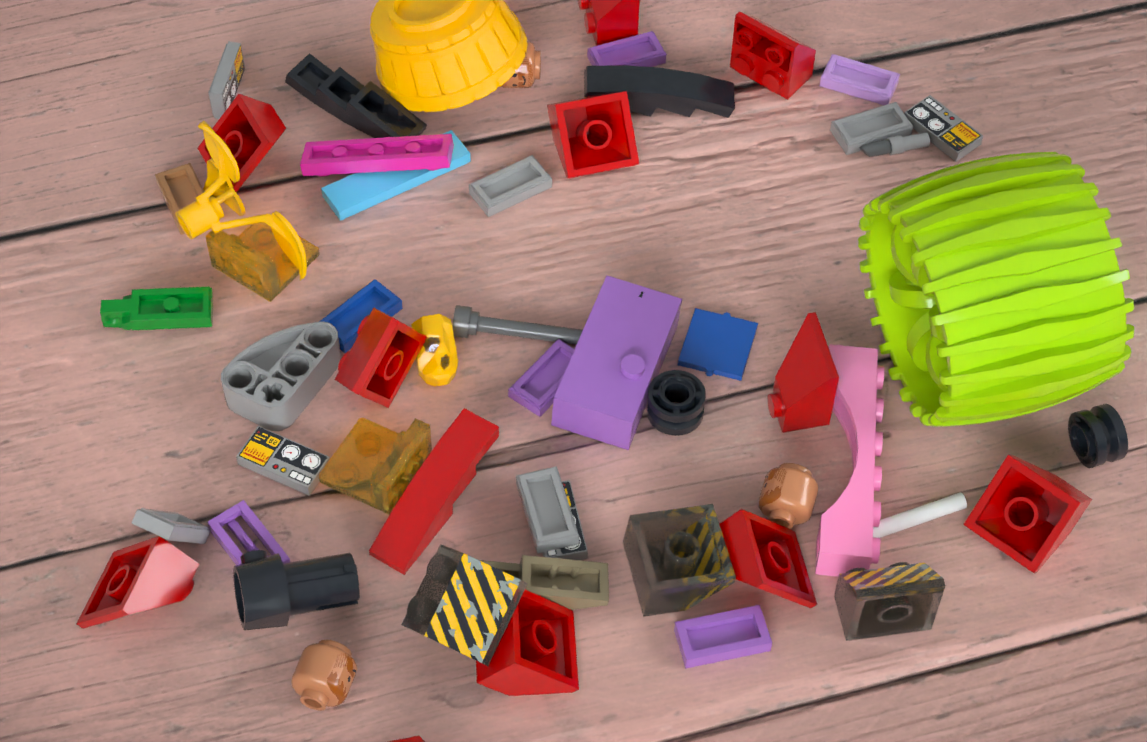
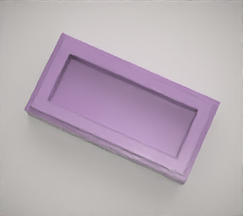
[820,54,900,105]

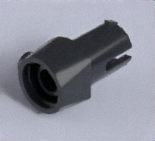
[233,550,360,630]

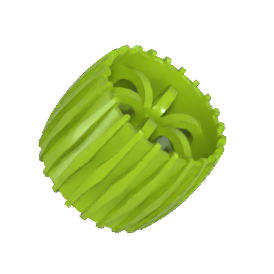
[858,152,1135,427]

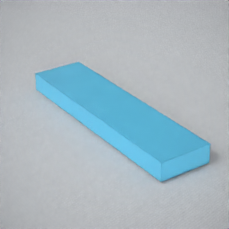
[321,130,471,221]

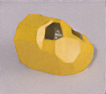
[411,314,458,387]

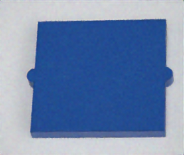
[678,308,758,381]

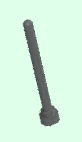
[452,305,583,345]

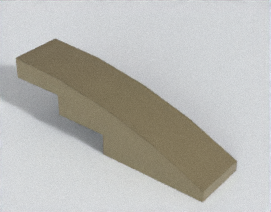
[427,555,609,612]

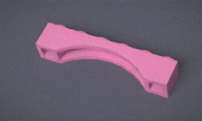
[815,344,884,577]

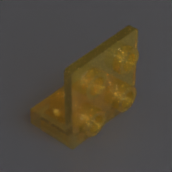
[205,222,320,302]
[319,418,432,515]

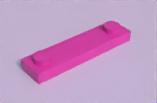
[300,134,454,177]

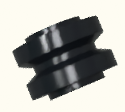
[647,370,706,436]
[1068,404,1128,468]

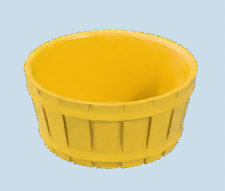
[370,0,528,112]

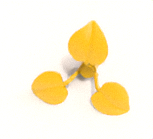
[175,121,307,280]

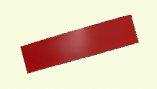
[369,408,499,575]

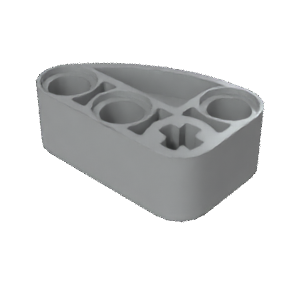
[221,321,341,431]

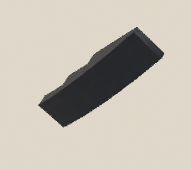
[285,53,427,138]
[584,65,735,118]

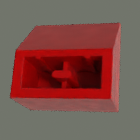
[730,11,816,100]

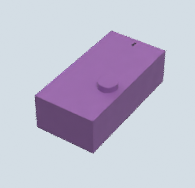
[551,276,682,450]

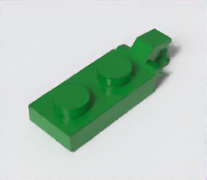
[100,286,213,330]

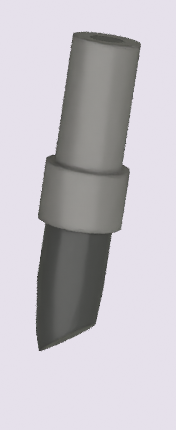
[859,132,930,157]

